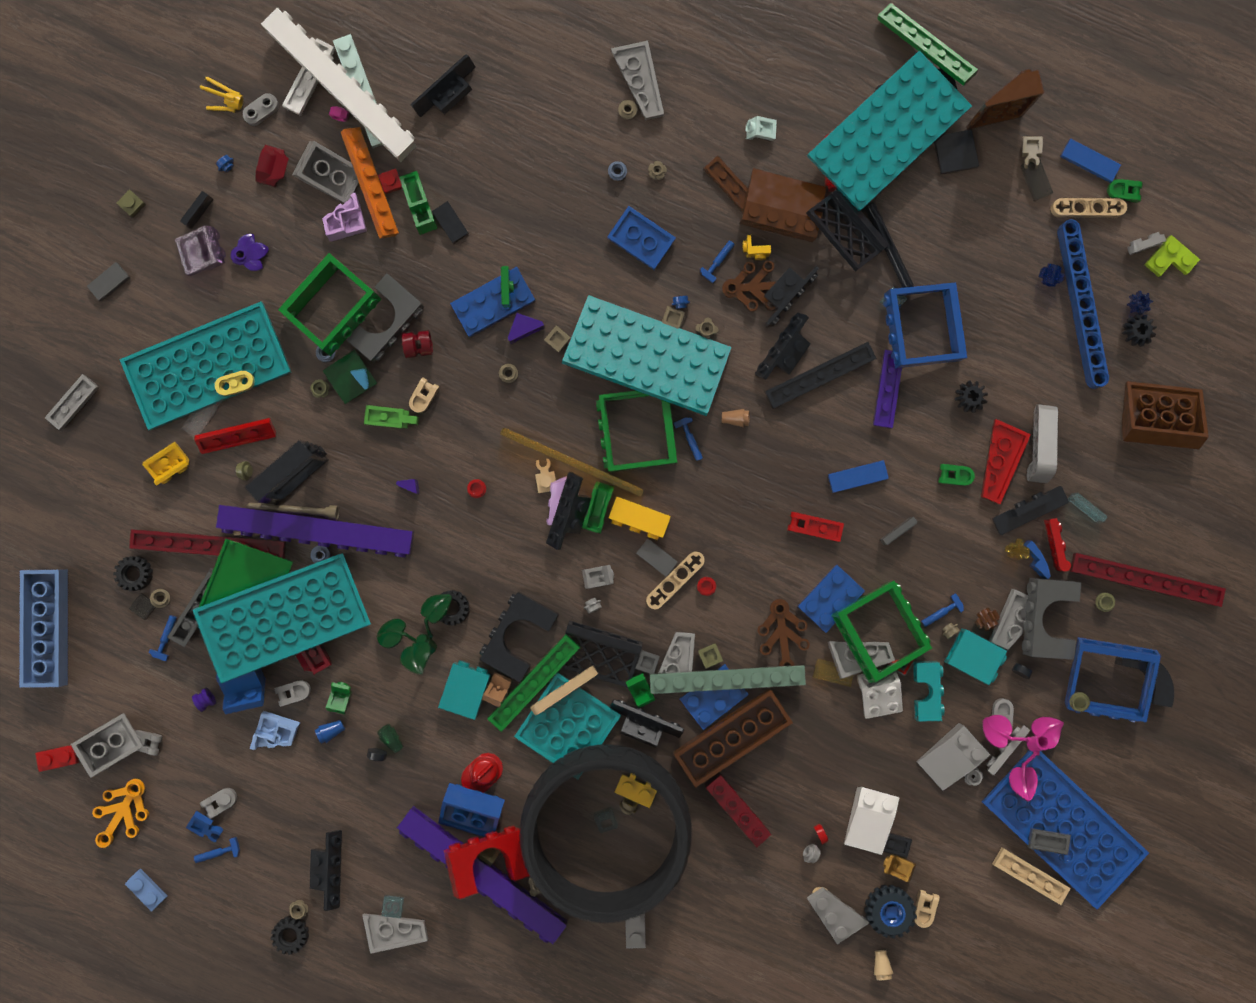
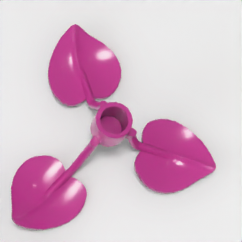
[983,715,1064,801]

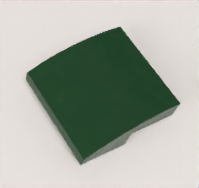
[323,349,377,404]

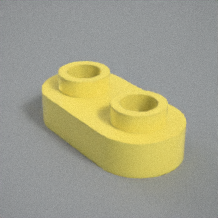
[215,371,255,396]

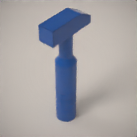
[700,240,735,283]
[674,418,703,461]
[921,593,964,627]
[149,615,177,661]
[194,837,240,863]

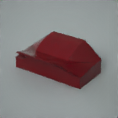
[255,145,289,188]
[295,644,332,675]

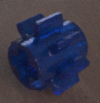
[1039,264,1065,287]
[1126,290,1153,315]

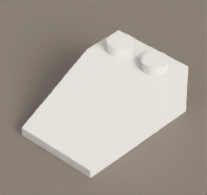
[844,787,899,855]

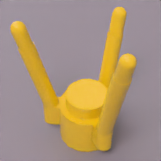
[200,77,243,113]

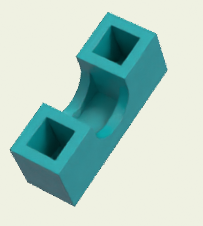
[913,661,945,721]

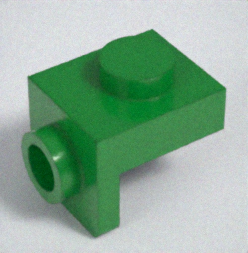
[626,673,655,708]
[326,682,352,714]

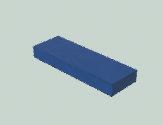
[1060,138,1121,183]
[828,460,889,493]

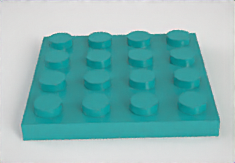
[514,672,621,780]

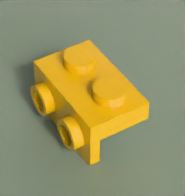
[142,442,189,486]

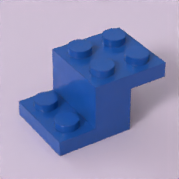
[216,668,266,714]

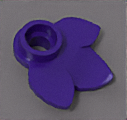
[230,234,269,271]

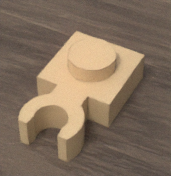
[535,459,556,493]

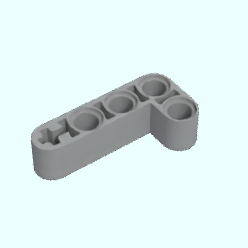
[1027,404,1058,483]

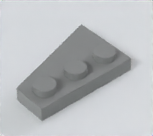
[989,589,1028,650]
[658,632,695,673]
[828,641,895,679]
[807,887,869,944]
[362,913,428,954]

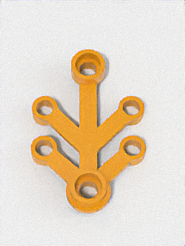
[92,779,149,848]

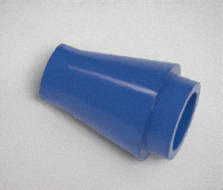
[315,720,345,744]

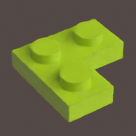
[1144,235,1200,277]

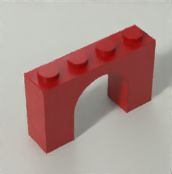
[443,826,529,899]

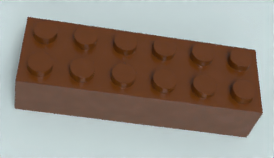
[673,688,793,788]

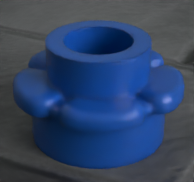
[216,155,234,173]
[671,296,690,309]

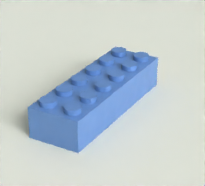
[20,570,68,687]

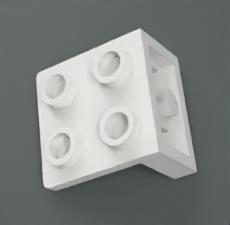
[857,670,903,719]

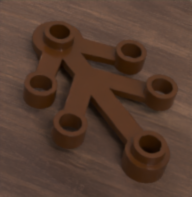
[722,260,777,312]
[757,599,810,666]

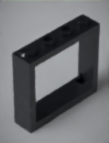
[245,440,329,505]

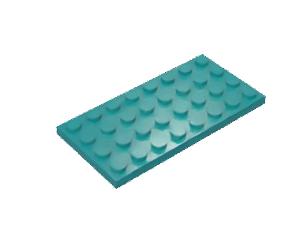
[807,50,972,212]
[562,295,731,416]
[119,301,292,431]
[193,553,371,684]

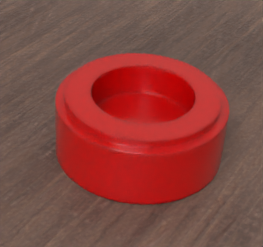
[814,824,829,844]

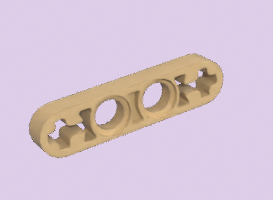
[1050,198,1127,218]
[646,552,705,609]
[530,666,598,716]

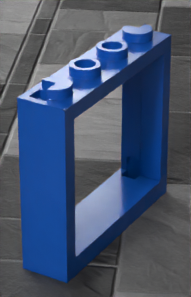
[883,282,967,369]
[1064,637,1161,723]

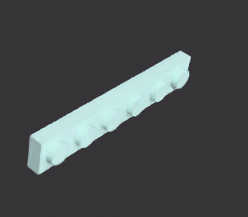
[333,34,382,148]

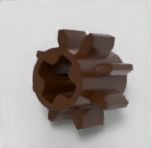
[975,608,1000,632]

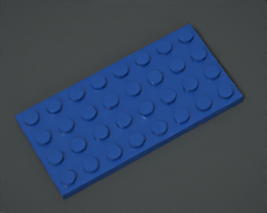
[982,750,1149,910]

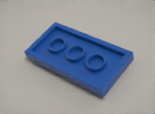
[450,267,536,337]

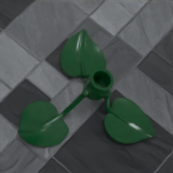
[376,594,452,675]

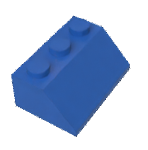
[438,783,505,837]

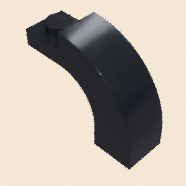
[1115,657,1174,708]

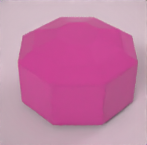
[329,106,349,122]

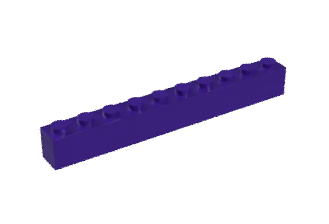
[216,505,414,558]
[397,806,568,944]

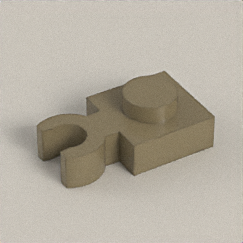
[1022,136,1043,169]

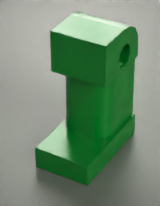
[582,481,615,534]

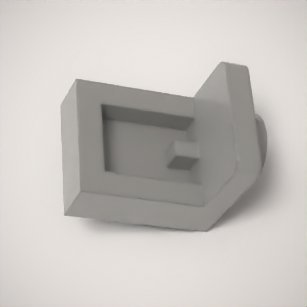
[582,565,614,589]

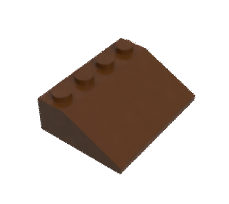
[966,69,1044,130]
[739,168,826,242]
[1122,381,1209,450]

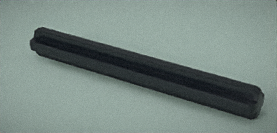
[865,203,914,288]

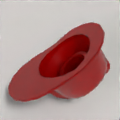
[461,753,503,793]

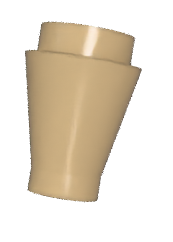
[874,950,893,980]

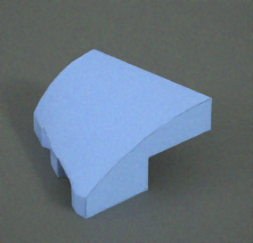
[250,710,300,750]

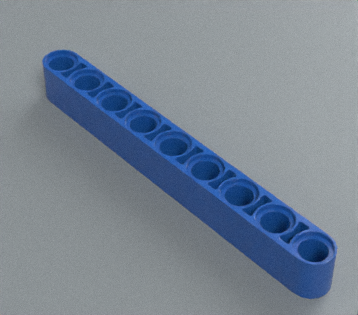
[1057,219,1109,389]

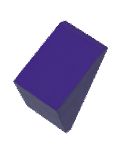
[508,313,545,344]

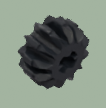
[1122,314,1157,347]
[954,380,988,413]

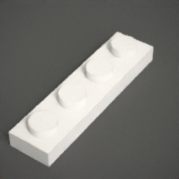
[282,39,335,116]

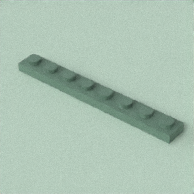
[650,665,806,694]

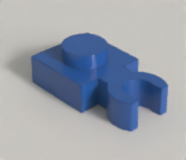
[186,811,223,842]

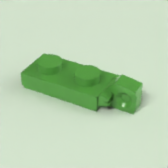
[364,405,419,429]

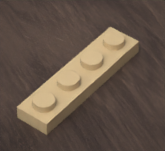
[992,847,1071,905]

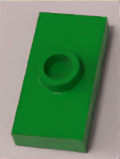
[501,266,514,308]

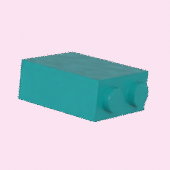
[944,628,1007,685]
[438,660,491,720]

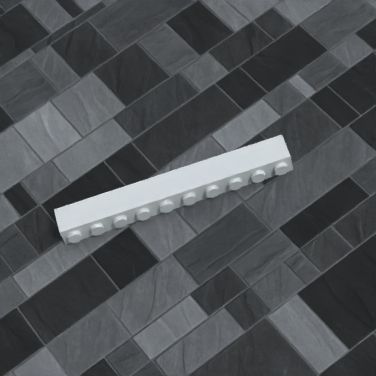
[261,8,416,162]

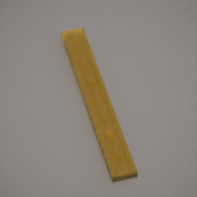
[500,428,644,497]

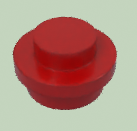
[467,479,486,498]
[697,577,716,596]

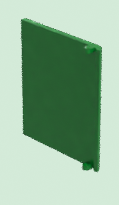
[199,539,293,607]

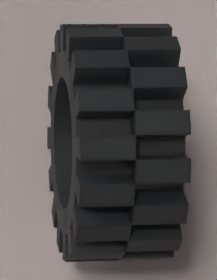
[113,556,153,591]
[440,590,470,625]
[271,916,309,955]

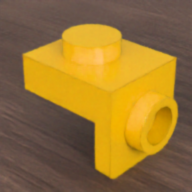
[743,235,771,260]

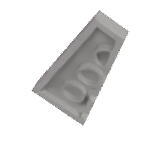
[611,41,664,120]

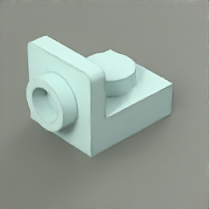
[746,116,777,141]

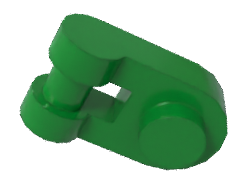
[1107,179,1143,203]
[938,464,975,486]

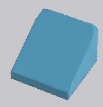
[350,369,369,389]

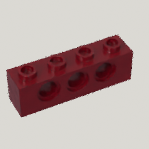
[705,772,772,847]

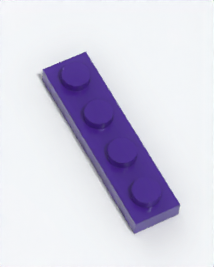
[873,350,902,429]

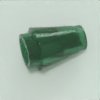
[377,723,404,753]

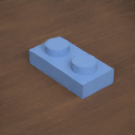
[125,869,167,912]

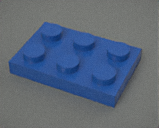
[607,206,676,270]
[797,565,865,633]
[679,664,749,730]

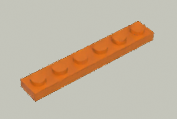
[341,127,399,239]

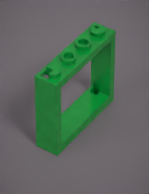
[278,253,381,356]
[596,390,677,472]
[831,581,932,683]

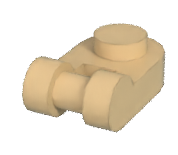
[409,377,440,413]
[914,890,939,928]

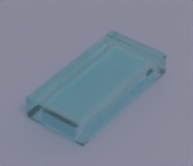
[1068,493,1108,522]

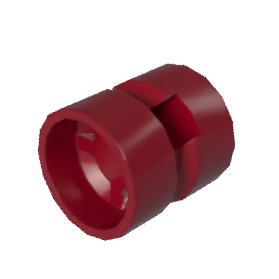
[402,330,433,358]

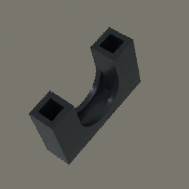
[479,592,559,682]

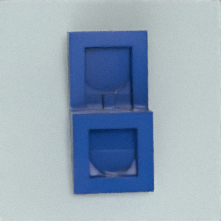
[1021,541,1051,579]

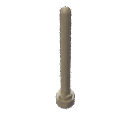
[247,503,339,521]

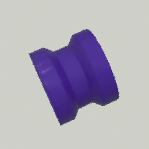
[192,688,216,712]

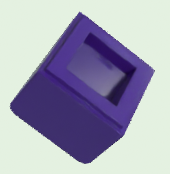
[396,479,419,495]

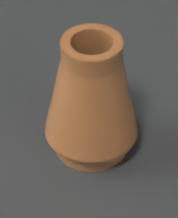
[722,408,750,428]

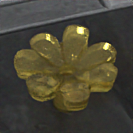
[1004,539,1030,559]

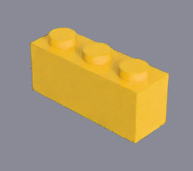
[609,496,671,540]

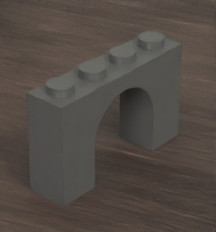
[346,273,424,363]
[1022,578,1081,660]

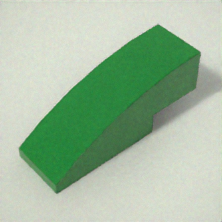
[399,171,438,235]

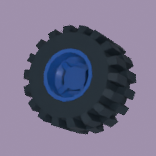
[864,885,917,939]

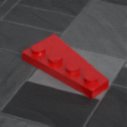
[981,419,1031,505]

